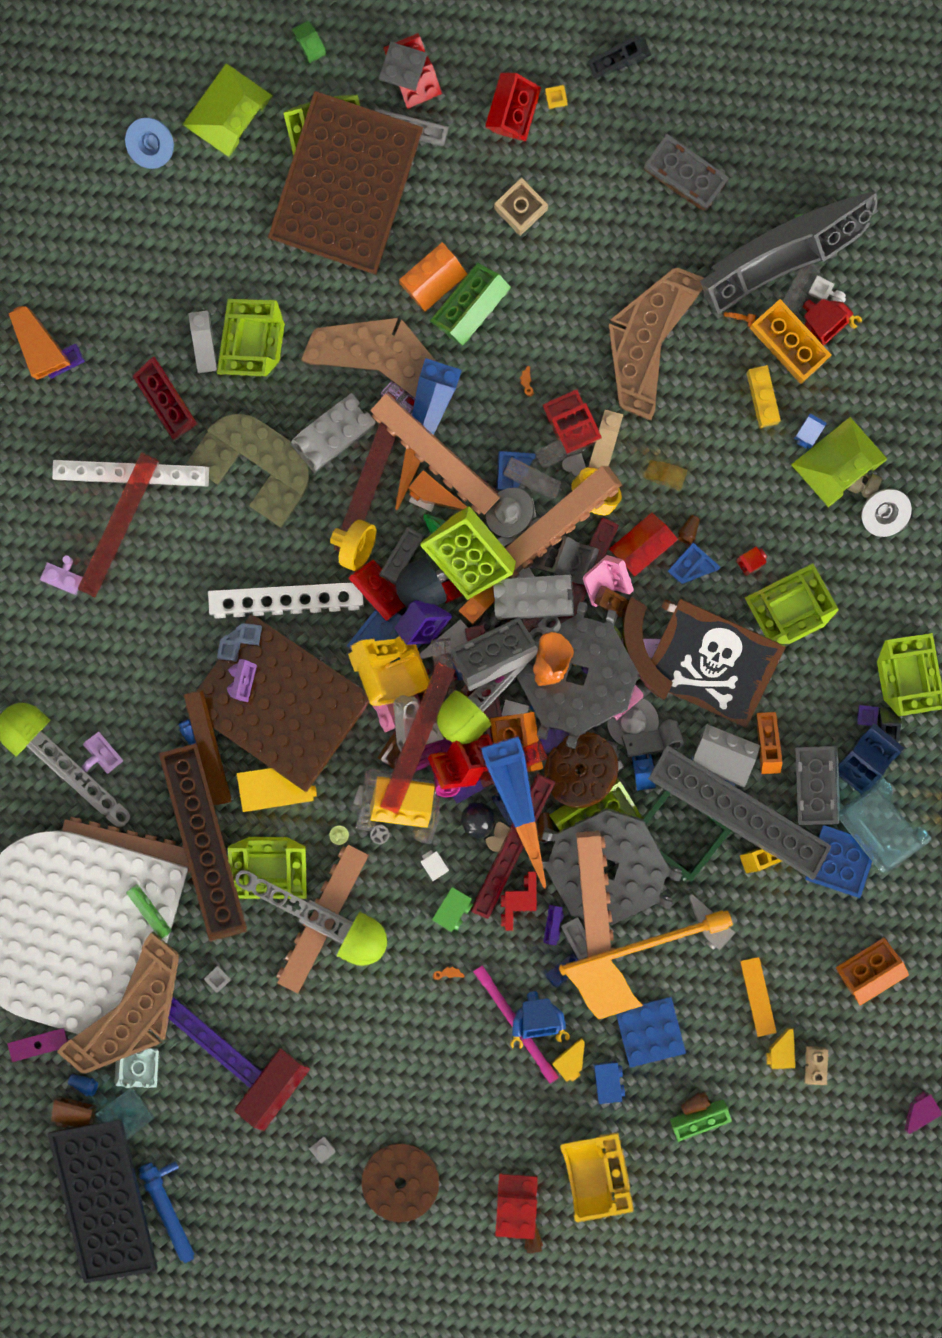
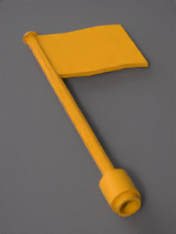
[559,910,733,1019]

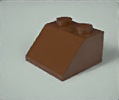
[51,1096,97,1128]

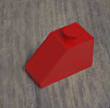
[735,546,767,576]

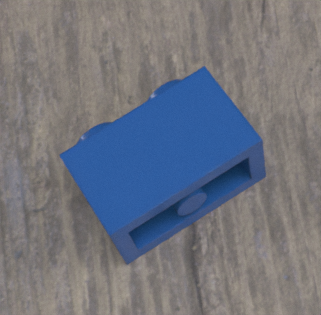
[594,1061,625,1104]

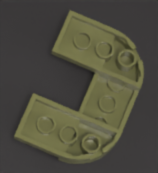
[186,414,309,528]

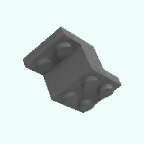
[530,535,599,585]

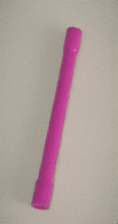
[473,965,559,1084]

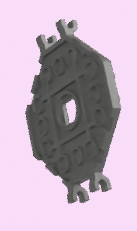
[517,601,639,749]
[533,808,682,926]

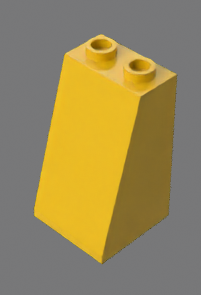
[237,768,317,812]

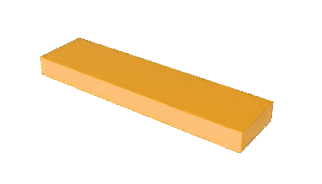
[740,957,777,1037]

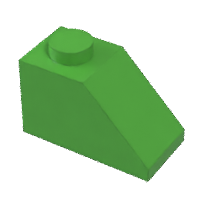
[292,21,326,63]

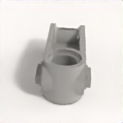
[393,695,422,753]

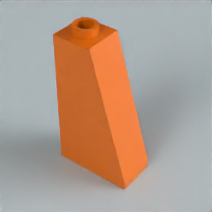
[9,306,71,380]

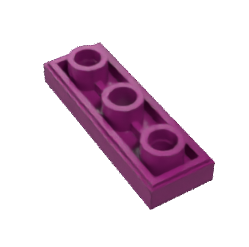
[7,1028,68,1062]

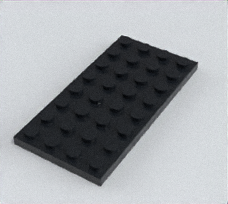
[48,1118,158,1283]

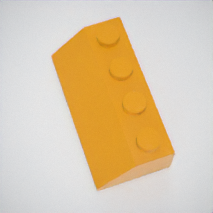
[749,299,832,384]

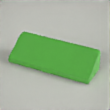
[126,884,172,938]
[670,1099,732,1142]

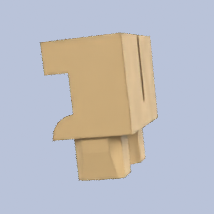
[804,1046,828,1085]

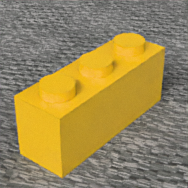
[747,365,781,428]

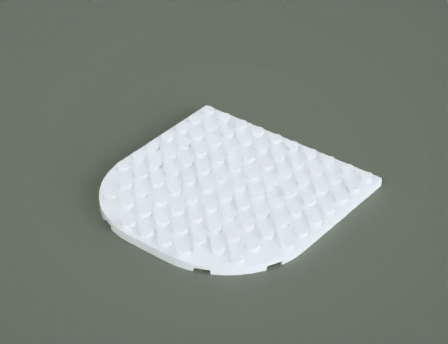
[0,830,189,1034]

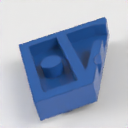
[497,451,536,490]
[667,543,721,584]

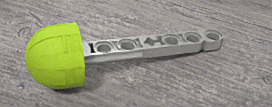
[437,617,561,744]
[0,703,130,827]
[235,871,387,966]

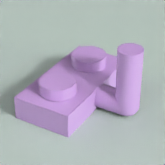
[40,556,83,595]
[81,732,123,774]

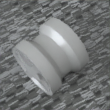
[370,825,390,844]

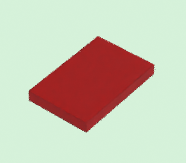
[349,560,406,621]

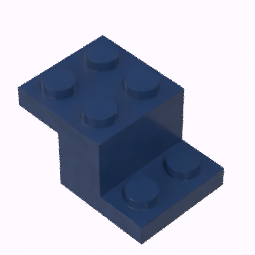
[838,724,904,795]

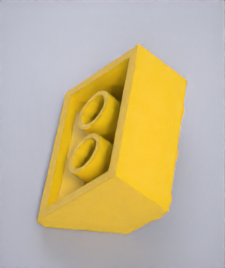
[370,776,435,828]

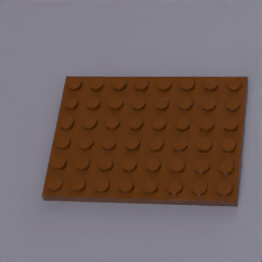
[268,91,424,275]
[185,614,369,793]

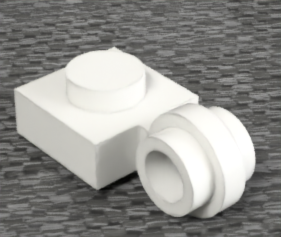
[808,275,846,303]

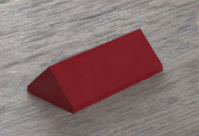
[132,356,198,440]
[234,1048,310,1131]

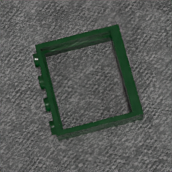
[641,789,732,882]

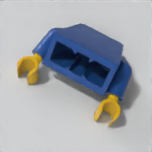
[510,991,570,1049]

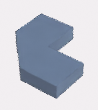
[217,623,262,662]

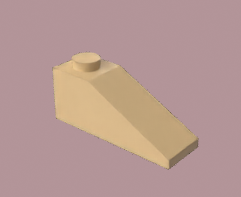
[588,410,623,469]

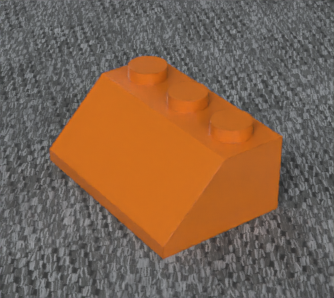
[399,242,468,312]
[490,712,543,772]
[836,938,909,1005]

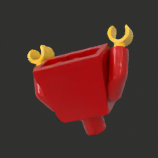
[803,299,862,346]

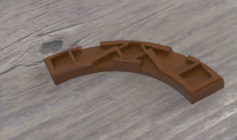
[622,597,673,700]

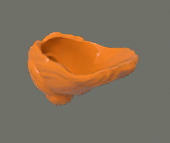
[533,632,573,686]

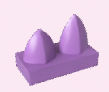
[226,659,257,702]

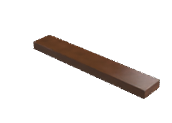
[184,690,232,806]

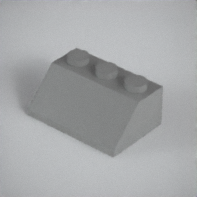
[692,724,760,787]

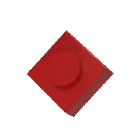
[442,580,463,603]

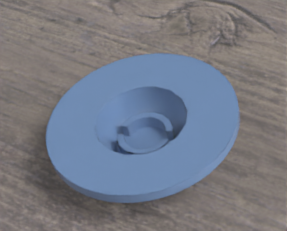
[125,117,174,169]

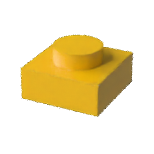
[545,85,568,109]

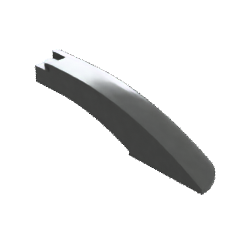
[700,191,877,315]

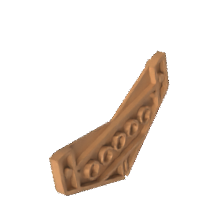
[608,268,704,421]
[301,318,445,415]
[57,932,179,1073]

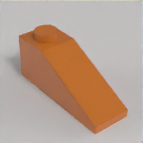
[408,470,467,511]
[459,585,495,625]
[757,712,782,774]

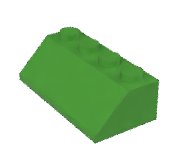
[430,263,511,346]

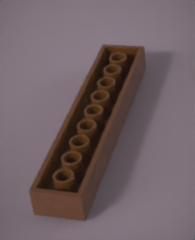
[159,743,247,942]

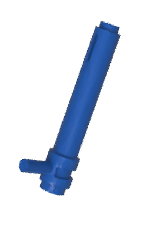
[138,1161,194,1263]

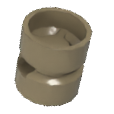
[847,473,882,498]

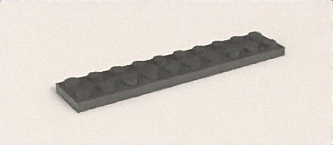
[648,745,832,880]

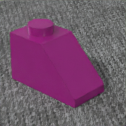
[904,1092,942,1134]

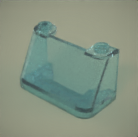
[839,778,932,873]

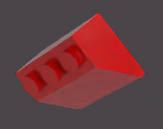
[485,73,541,141]
[608,513,678,578]

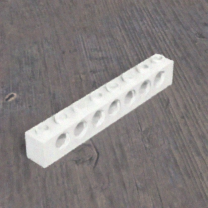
[53,460,209,486]
[208,583,364,618]

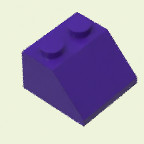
[394,601,452,645]

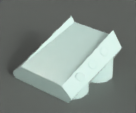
[114,1048,159,1088]

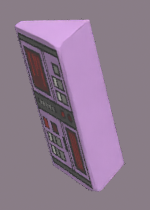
[380,381,415,415]

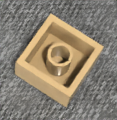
[494,178,548,236]

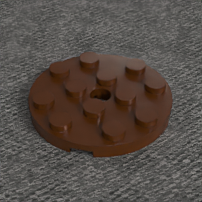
[544,732,618,808]
[362,1143,439,1222]

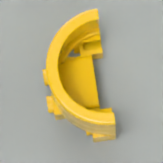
[348,636,432,706]
[561,1132,634,1222]

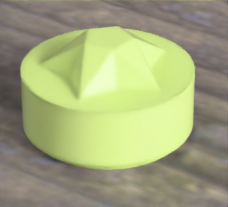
[329,826,349,845]

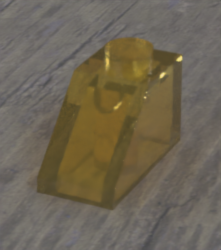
[644,460,688,491]

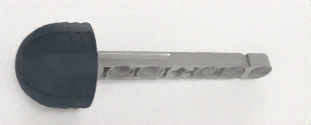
[396,518,540,607]

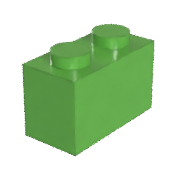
[432,887,473,932]

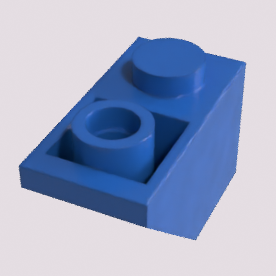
[631,754,656,791]

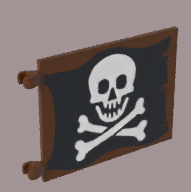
[651,598,786,728]

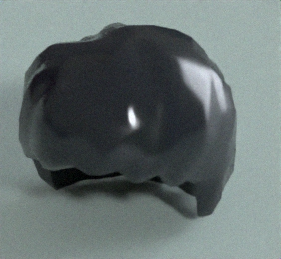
[461,802,495,839]

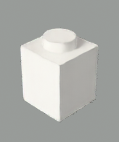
[421,850,449,881]

